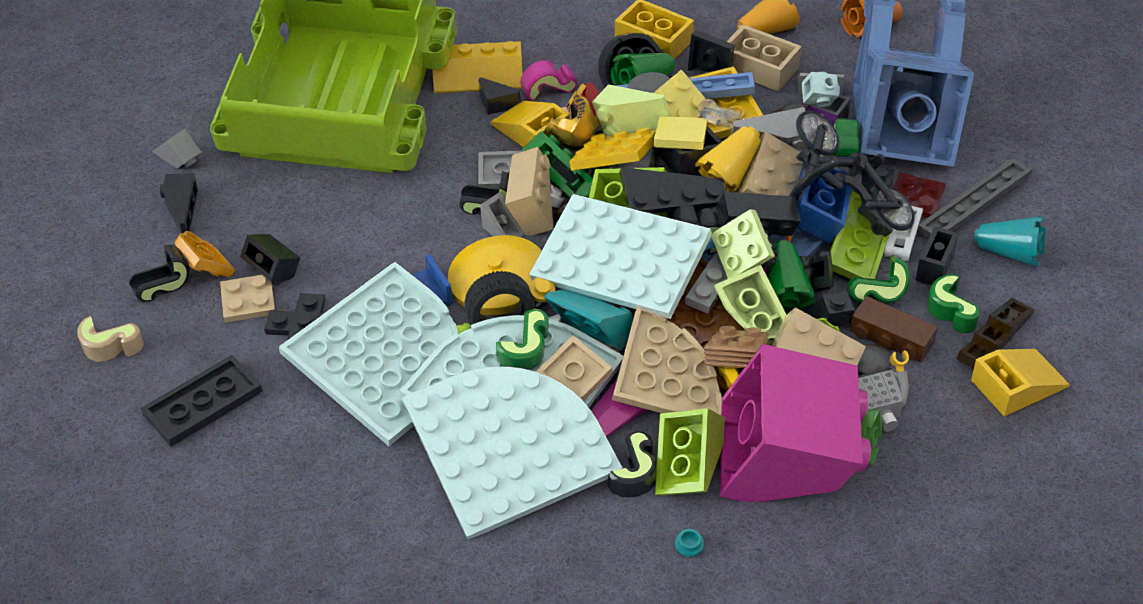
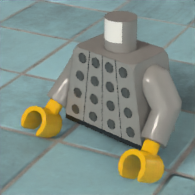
[858,350,909,432]

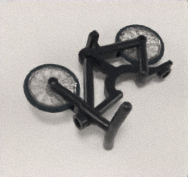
[788,111,914,238]

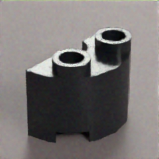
[799,252,834,292]

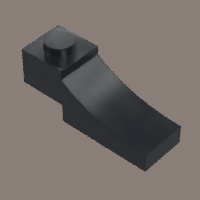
[786,291,854,326]

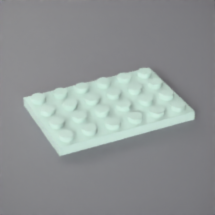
[529,194,712,319]

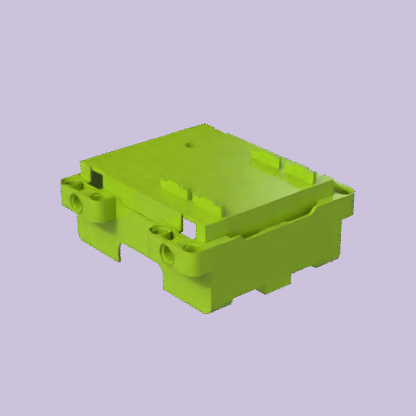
[210,0,457,173]

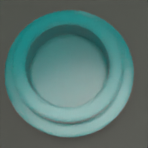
[675,529,704,557]

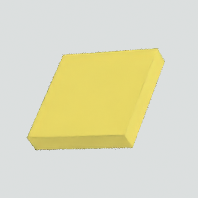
[654,116,708,150]

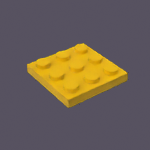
[569,127,656,171]

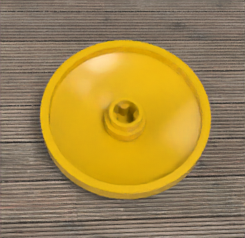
[448,235,542,315]

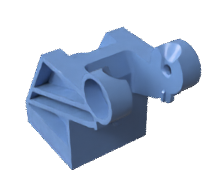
[853,0,974,167]

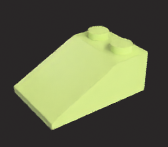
[592,85,671,137]

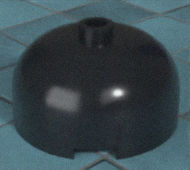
[598,33,664,88]

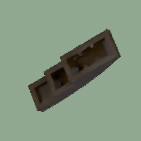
[956,298,1035,369]

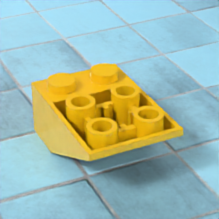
[490,101,570,148]
[971,349,1070,417]

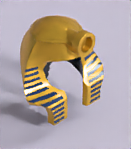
[545,83,600,146]

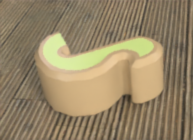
[77,316,144,362]

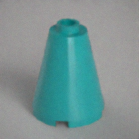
[974,216,1046,267]

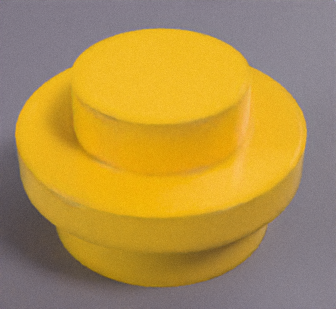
[529,277,555,303]

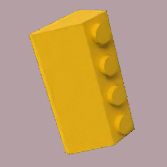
[433,41,522,93]

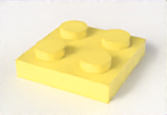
[654,69,711,118]

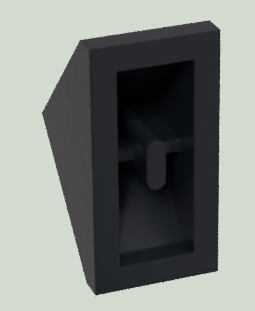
[478,77,521,115]

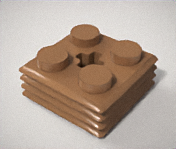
[704,326,769,368]

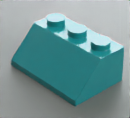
[544,289,634,352]

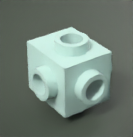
[802,72,840,107]

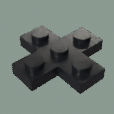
[264,293,326,340]

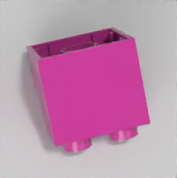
[720,344,871,502]

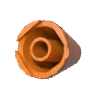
[841,0,903,38]

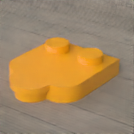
[174,231,236,277]

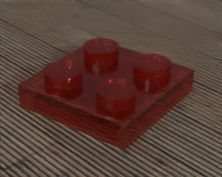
[893,172,946,218]

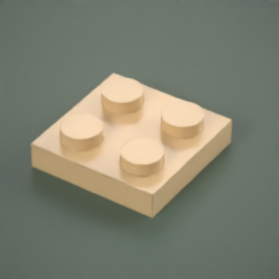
[220,275,275,323]
[536,335,613,401]

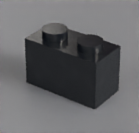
[916,226,959,285]
[240,234,300,281]

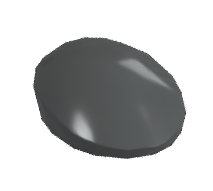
[857,343,891,376]

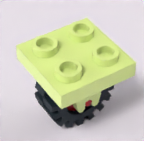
[711,209,778,279]

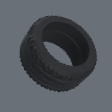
[465,271,535,325]

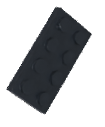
[141,355,263,447]

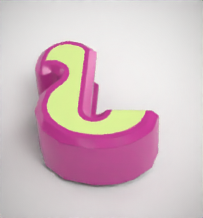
[520,61,578,101]

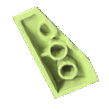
[714,265,786,346]

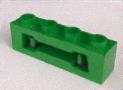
[521,131,594,199]

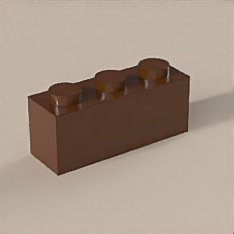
[850,296,938,362]

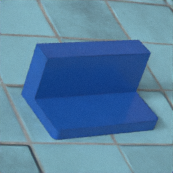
[412,254,453,307]

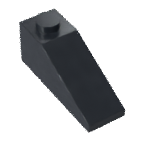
[160,173,198,234]

